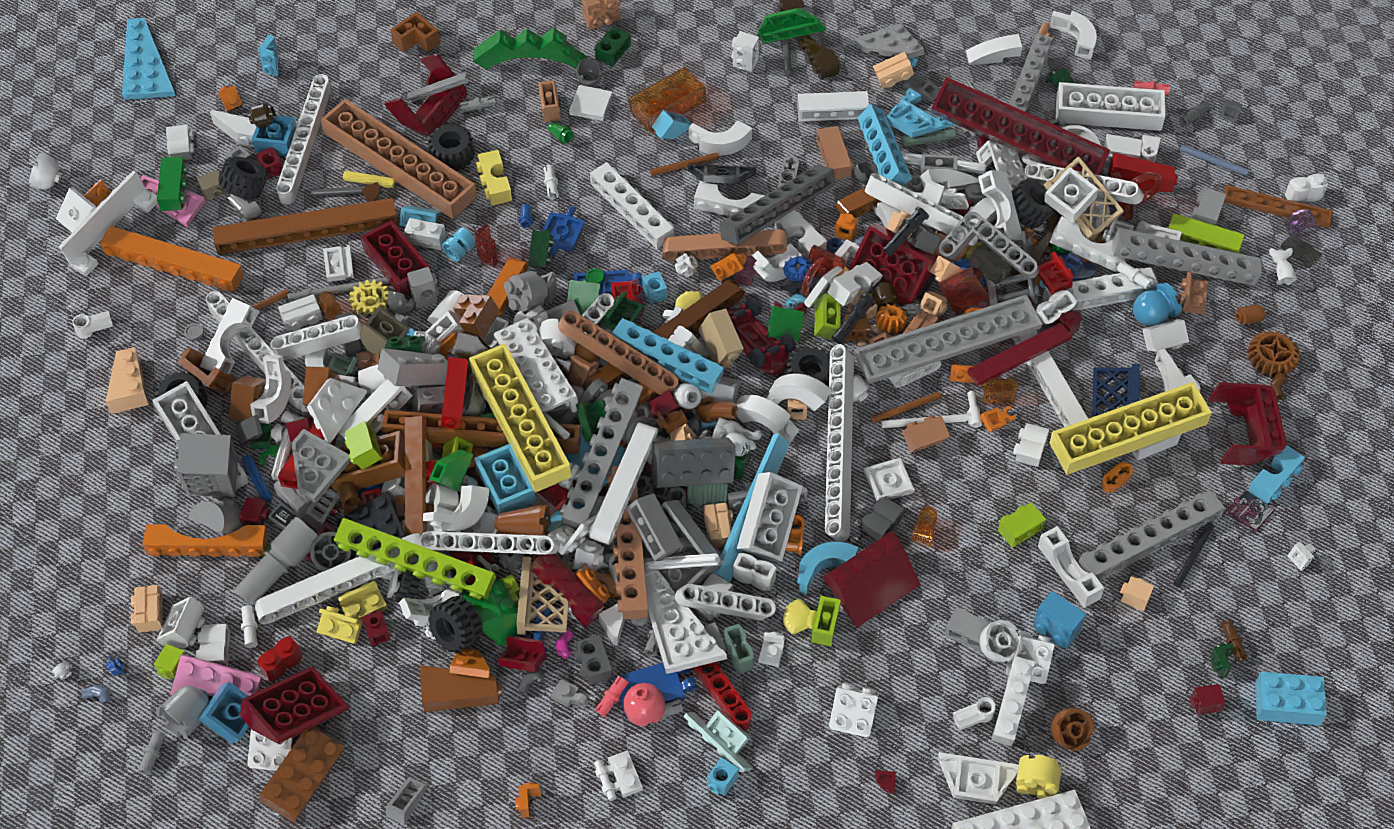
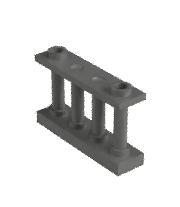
[982,231,1040,306]

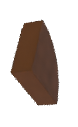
[362,181,380,202]

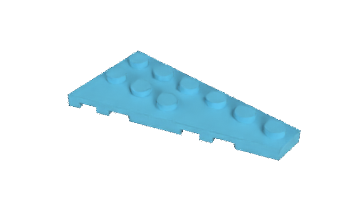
[122,18,176,100]

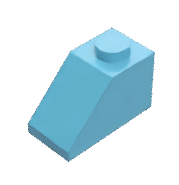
[652,110,692,140]

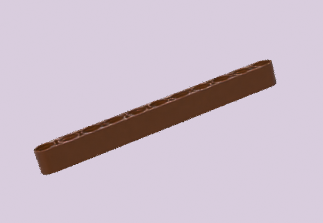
[582,280,745,391]

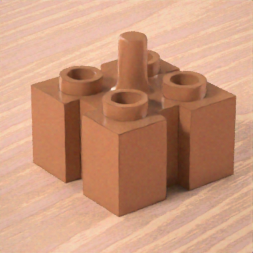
[581,0,621,30]

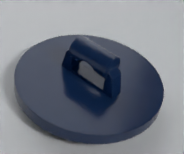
[1050,252,1095,281]

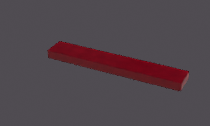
[967,323,1072,386]

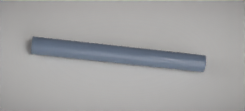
[1180,144,1249,176]

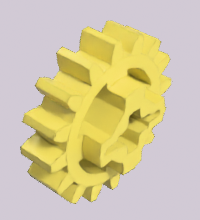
[349,280,389,317]

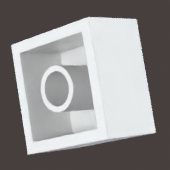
[1045,167,1098,223]

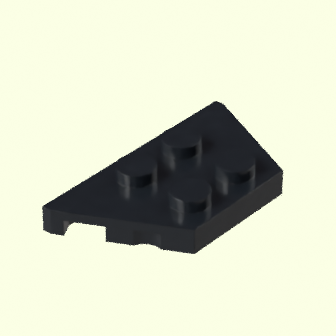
[688,164,756,186]

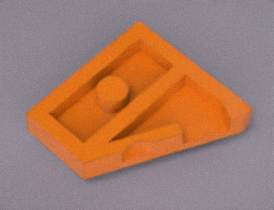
[449,647,490,678]

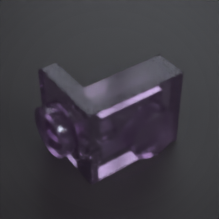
[1283,210,1317,237]

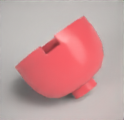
[624,683,666,726]

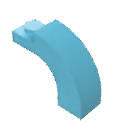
[797,542,859,595]

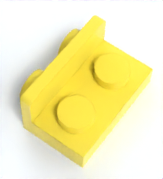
[338,581,388,620]
[317,606,363,644]

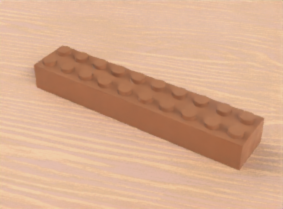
[321,99,477,219]

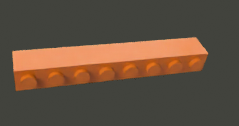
[100,226,244,292]

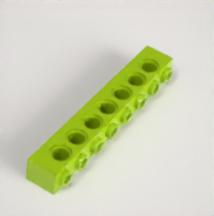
[334,518,496,600]

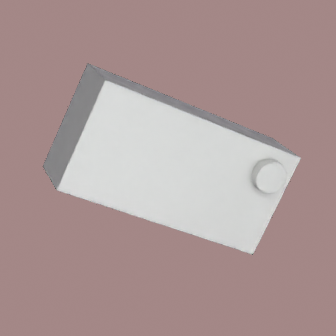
[737,472,803,562]

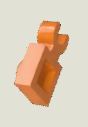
[980,406,1016,432]

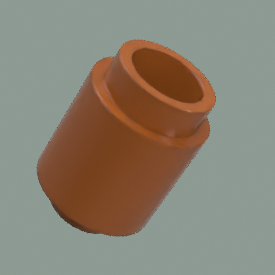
[1235,304,1265,326]

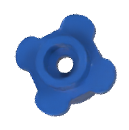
[106,656,126,676]

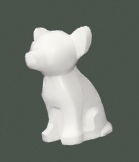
[1269,248,1297,285]

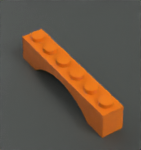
[142,524,269,557]

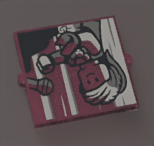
[1227,490,1274,532]

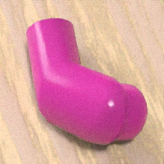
[555,629,574,659]

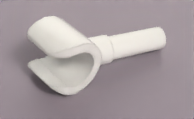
[477,555,499,572]

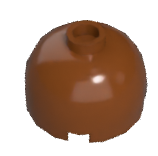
[1051,708,1095,751]

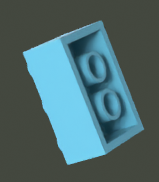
[474,444,536,515]
[1255,672,1327,726]

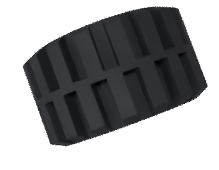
[428,124,475,171]
[218,156,268,199]
[1011,179,1055,229]
[787,346,830,387]
[155,371,208,409]
[428,596,483,653]

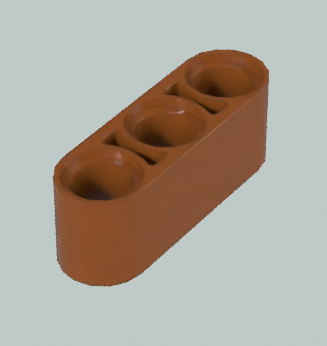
[835,187,882,218]

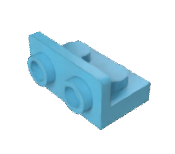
[258,35,279,77]

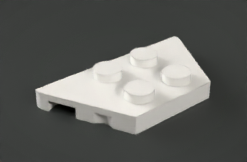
[307,378,367,444]
[938,752,1019,805]

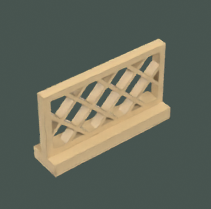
[1043,156,1124,241]
[517,557,571,635]

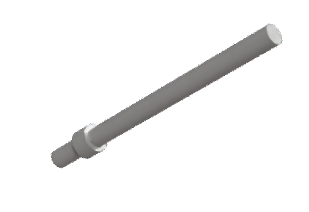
[287,277,390,301]

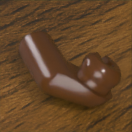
[1270,372,1288,399]

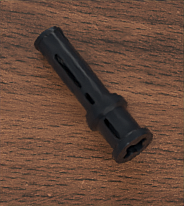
[883,206,929,257]
[832,293,875,344]

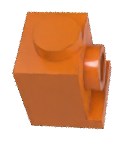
[835,213,859,242]

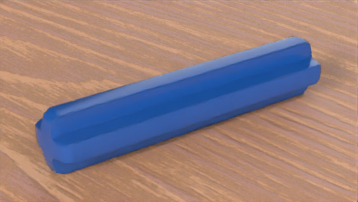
[241,455,273,503]

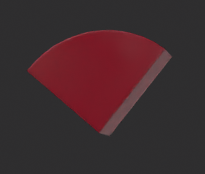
[874,770,896,794]

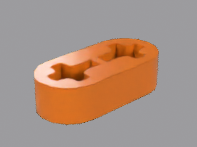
[1101,462,1133,493]

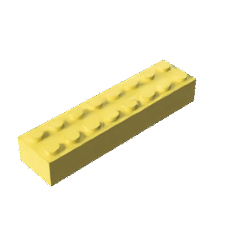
[469,343,571,492]
[1050,382,1212,475]

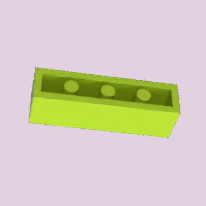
[1168,213,1244,253]

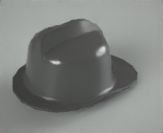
[462,376,486,417]

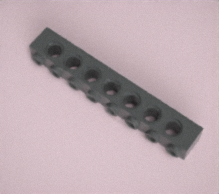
[719,164,835,245]

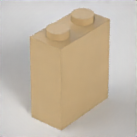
[698,309,744,369]

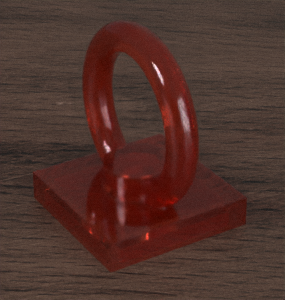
[1111,171,1162,221]
[801,245,846,298]
[938,264,989,315]

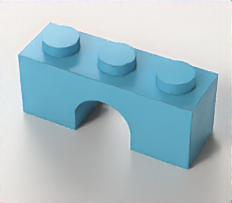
[1248,445,1305,505]

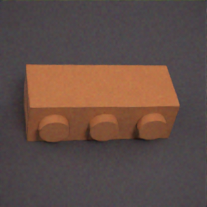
[817,126,854,180]

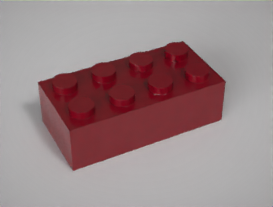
[361,220,432,296]

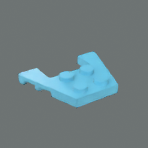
[887,88,956,138]

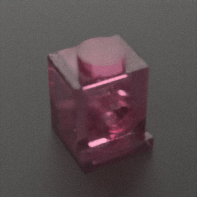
[734,256,757,286]

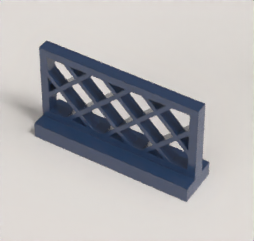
[1092,364,1140,417]

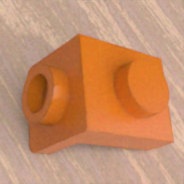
[218,85,243,112]
[515,782,541,818]

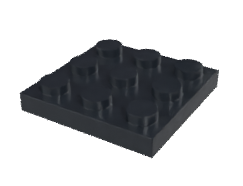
[336,492,406,560]

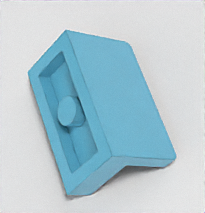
[399,205,441,226]

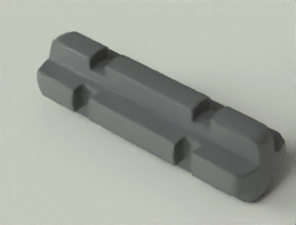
[900,304,923,315]

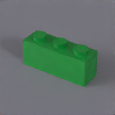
[157,157,189,211]

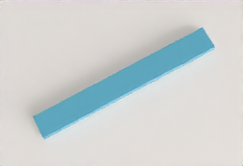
[714,433,790,583]

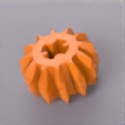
[876,304,908,335]

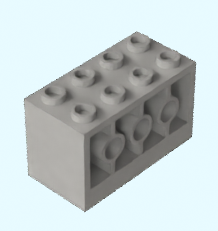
[174,433,238,497]

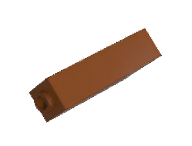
[420,665,502,712]

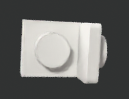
[834,239,859,266]
[759,632,785,667]

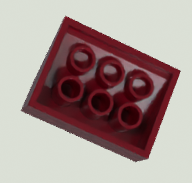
[849,223,937,306]
[822,530,920,628]
[240,666,349,744]

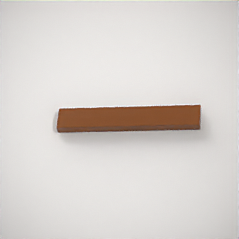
[1224,185,1333,228]
[405,416,426,536]

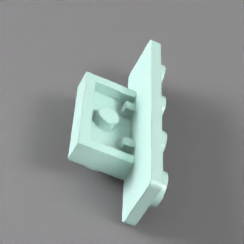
[684,710,753,772]

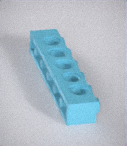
[857,104,912,187]
[612,318,724,394]

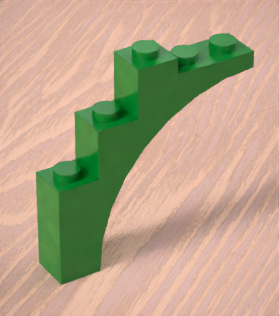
[473,27,588,70]

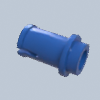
[519,204,533,228]

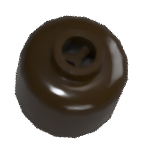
[248,102,276,128]
[871,281,898,308]

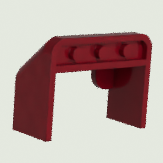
[384,53,467,136]
[1208,382,1287,466]

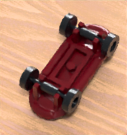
[727,297,796,375]

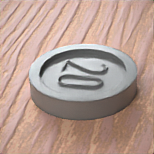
[184,323,204,341]

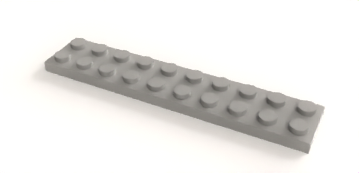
[853,295,1042,384]

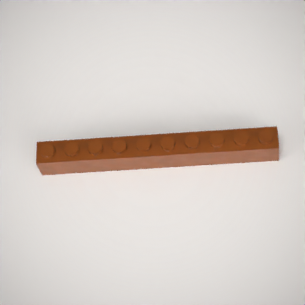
[213,198,398,255]
[382,410,582,454]

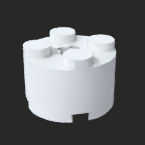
[539,319,576,358]

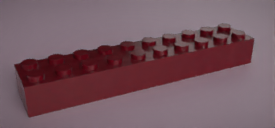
[931,77,1110,175]

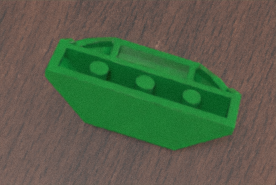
[757,8,826,44]
[462,579,518,646]

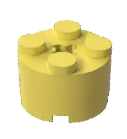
[1016,755,1062,799]

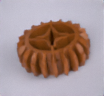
[1247,330,1300,378]

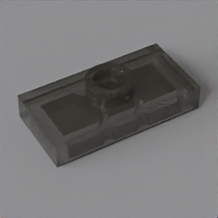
[1280,234,1322,268]

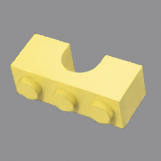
[476,150,512,206]

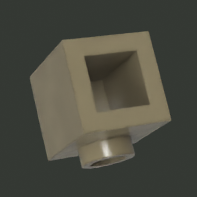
[197,170,226,201]

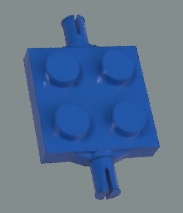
[542,206,585,257]

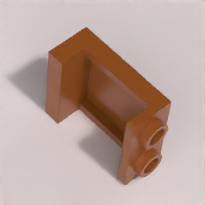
[177,347,238,395]

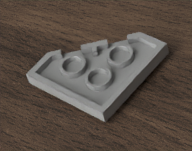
[855,23,924,59]
[291,429,351,503]

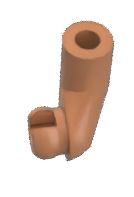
[1038,22,1054,41]

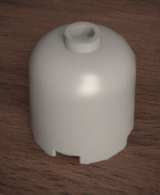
[156,685,210,739]

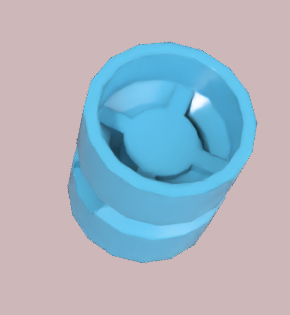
[442,228,477,262]

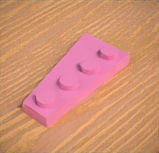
[140,175,206,228]
[170,654,262,696]

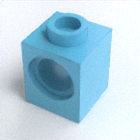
[642,271,667,304]
[707,757,739,796]

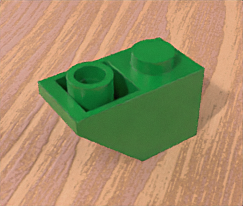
[429,450,474,491]

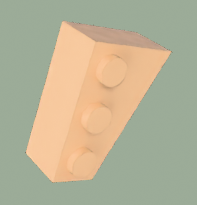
[106,347,149,414]

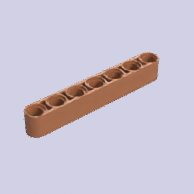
[662,229,787,261]
[558,310,678,395]

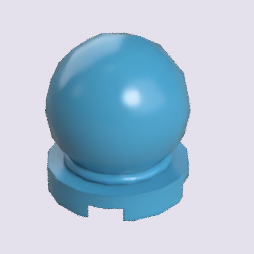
[1133,283,1182,327]

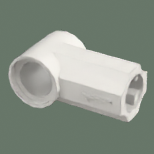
[73,311,113,339]
[953,697,995,730]

